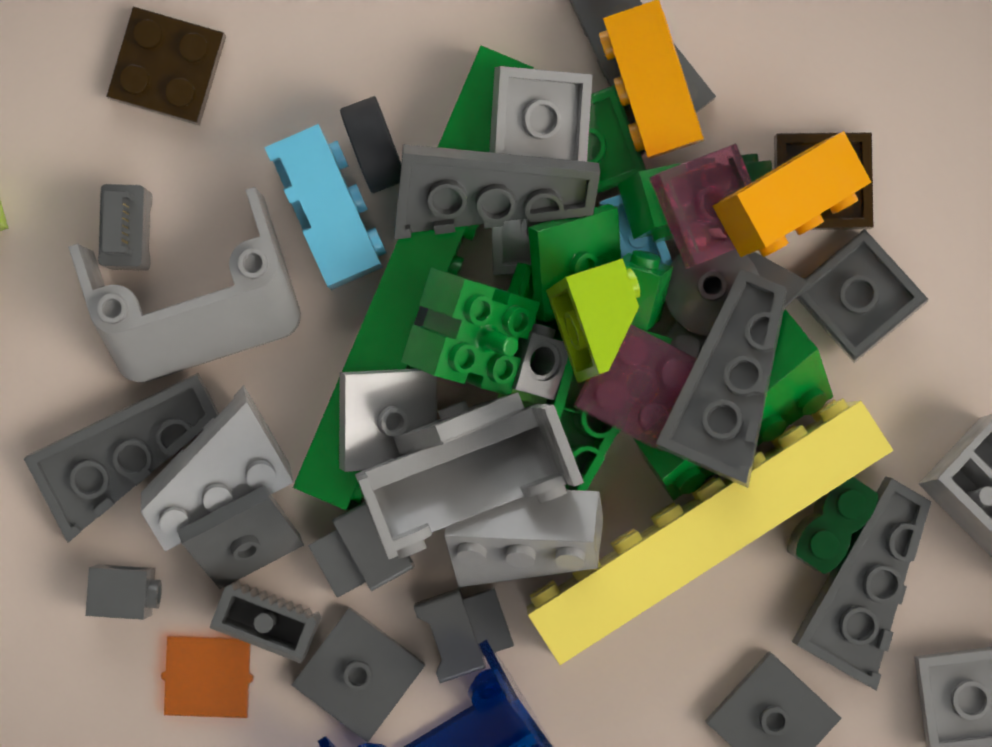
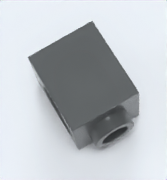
[512,323,568,400]
[85,564,162,620]

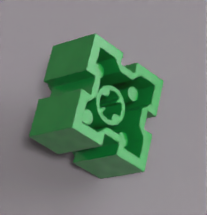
[401,267,541,395]

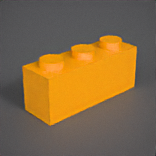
[599,0,705,159]
[712,131,871,257]

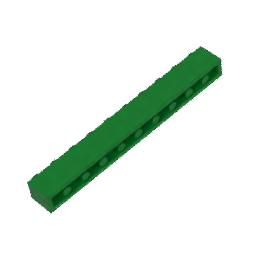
[292,45,534,510]

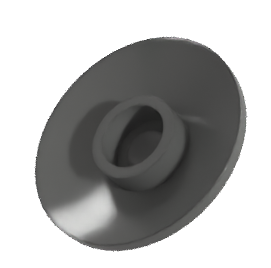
[665,241,759,337]

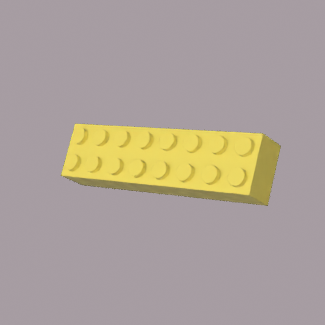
[526,398,894,665]

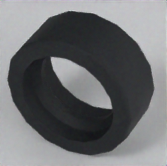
[340,96,401,193]

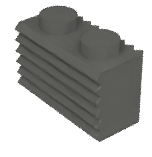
[210,580,321,663]

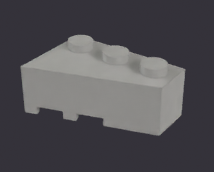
[141,385,294,551]
[919,414,992,557]
[444,490,603,587]

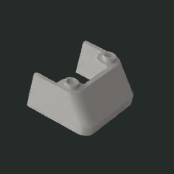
[68,187,301,382]
[355,404,584,559]

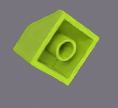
[546,258,640,383]

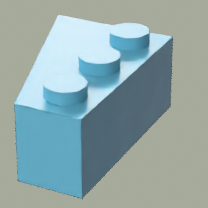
[264,124,387,290]

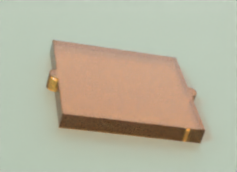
[161,636,255,718]

